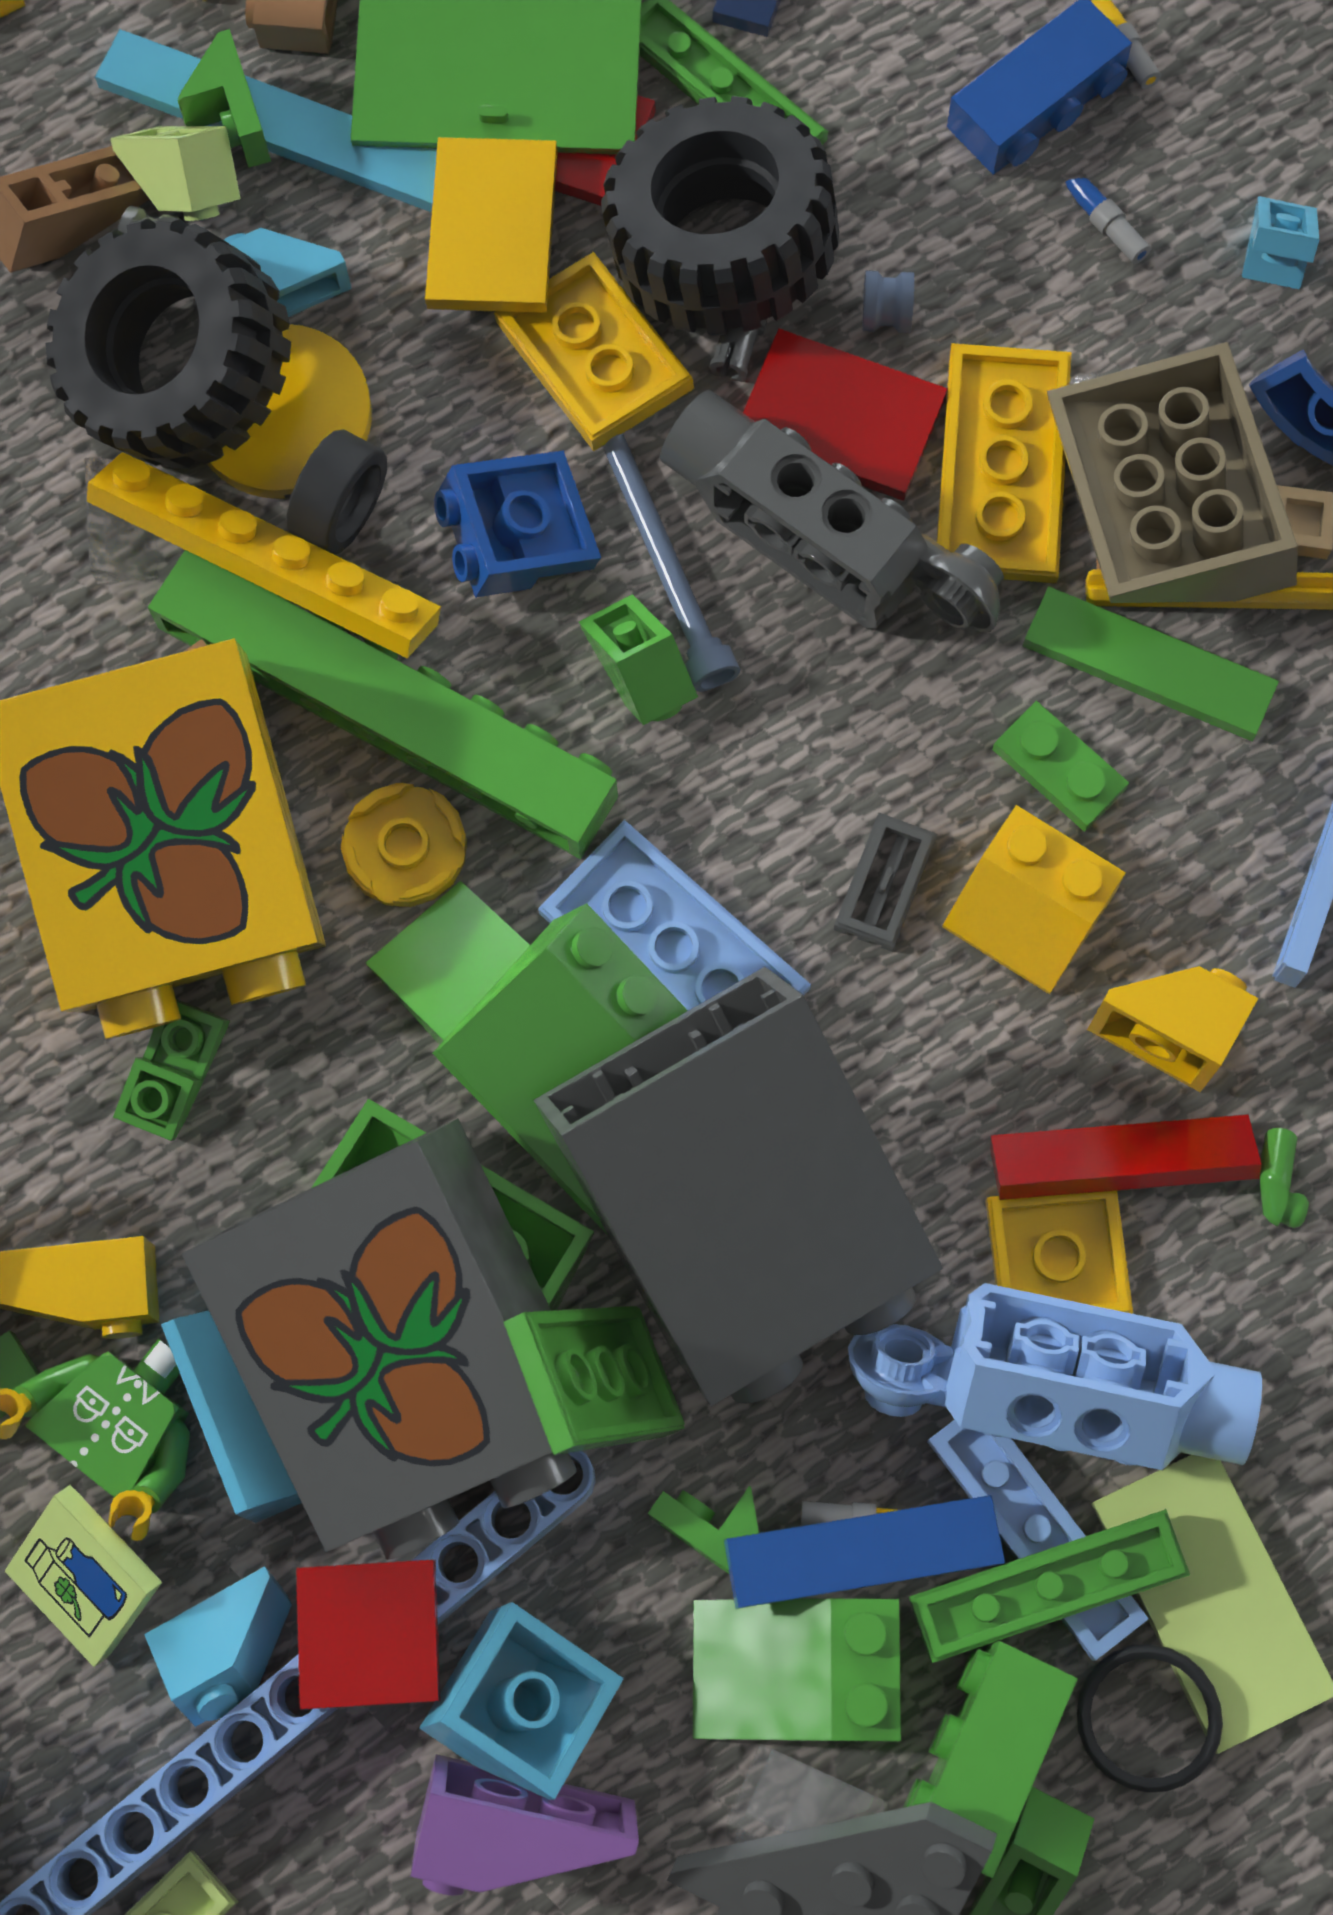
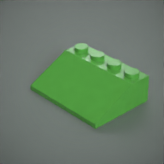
[432,903,688,1234]

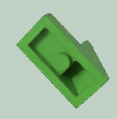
[178,29,271,168]
[648,1486,759,1575]

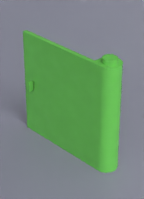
[351,0,642,154]

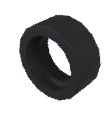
[287,429,387,554]

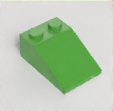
[366,881,530,1045]
[693,1598,901,1741]

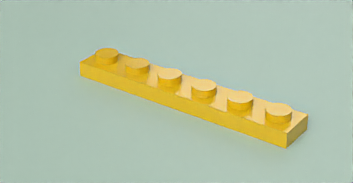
[87,452,441,659]

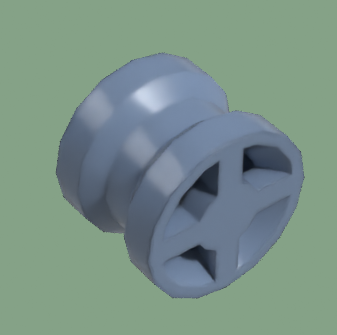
[862,270,914,333]

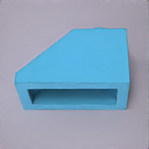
[224,228,352,317]
[144,1566,292,1727]

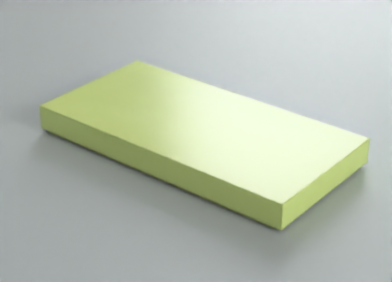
[1091,1455,1333,1754]

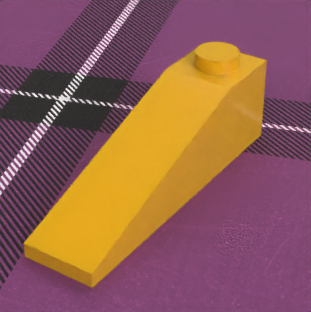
[0,1236,160,1339]

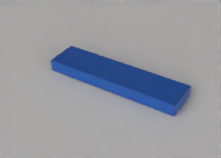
[724,1495,1005,1609]

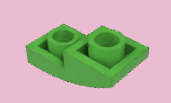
[113,999,230,1141]

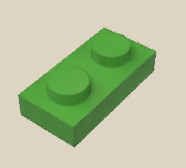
[992,700,1129,832]

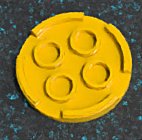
[208,324,372,499]

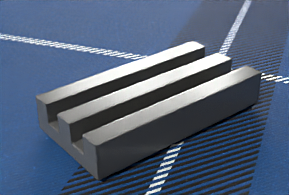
[834,812,938,952]

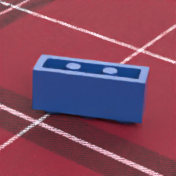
[947,0,1132,175]

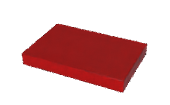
[743,328,948,501]

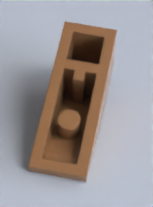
[0,146,149,273]

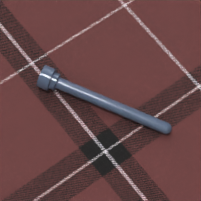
[602,434,740,692]

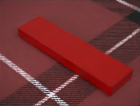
[990,1114,1262,1200]

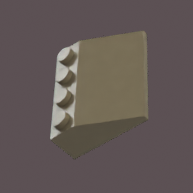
[1047,342,1298,603]

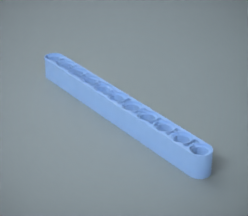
[0,1451,596,1915]

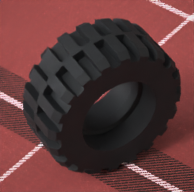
[601,96,840,335]
[46,217,291,468]

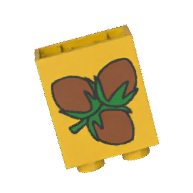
[0,638,326,1039]

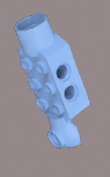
[848,1283,1262,1470]

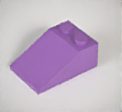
[410,1754,639,1896]

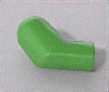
[1259,1128,1309,1228]

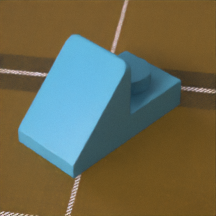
[1242,196,1319,289]

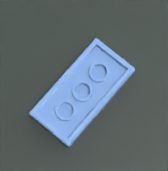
[538,820,811,1011]

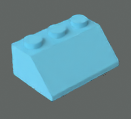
[161,1310,302,1523]

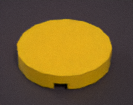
[341,783,467,907]

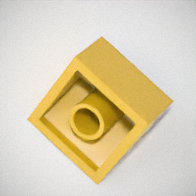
[942,805,1126,995]
[1087,966,1258,1092]

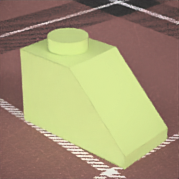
[110,126,241,221]

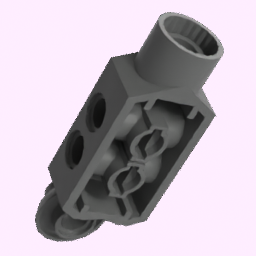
[660,390,1004,632]

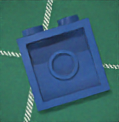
[434,450,601,598]

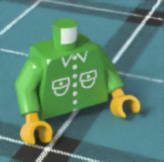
[0,1339,190,1541]

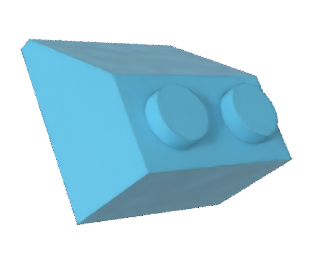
[419,1602,624,1800]

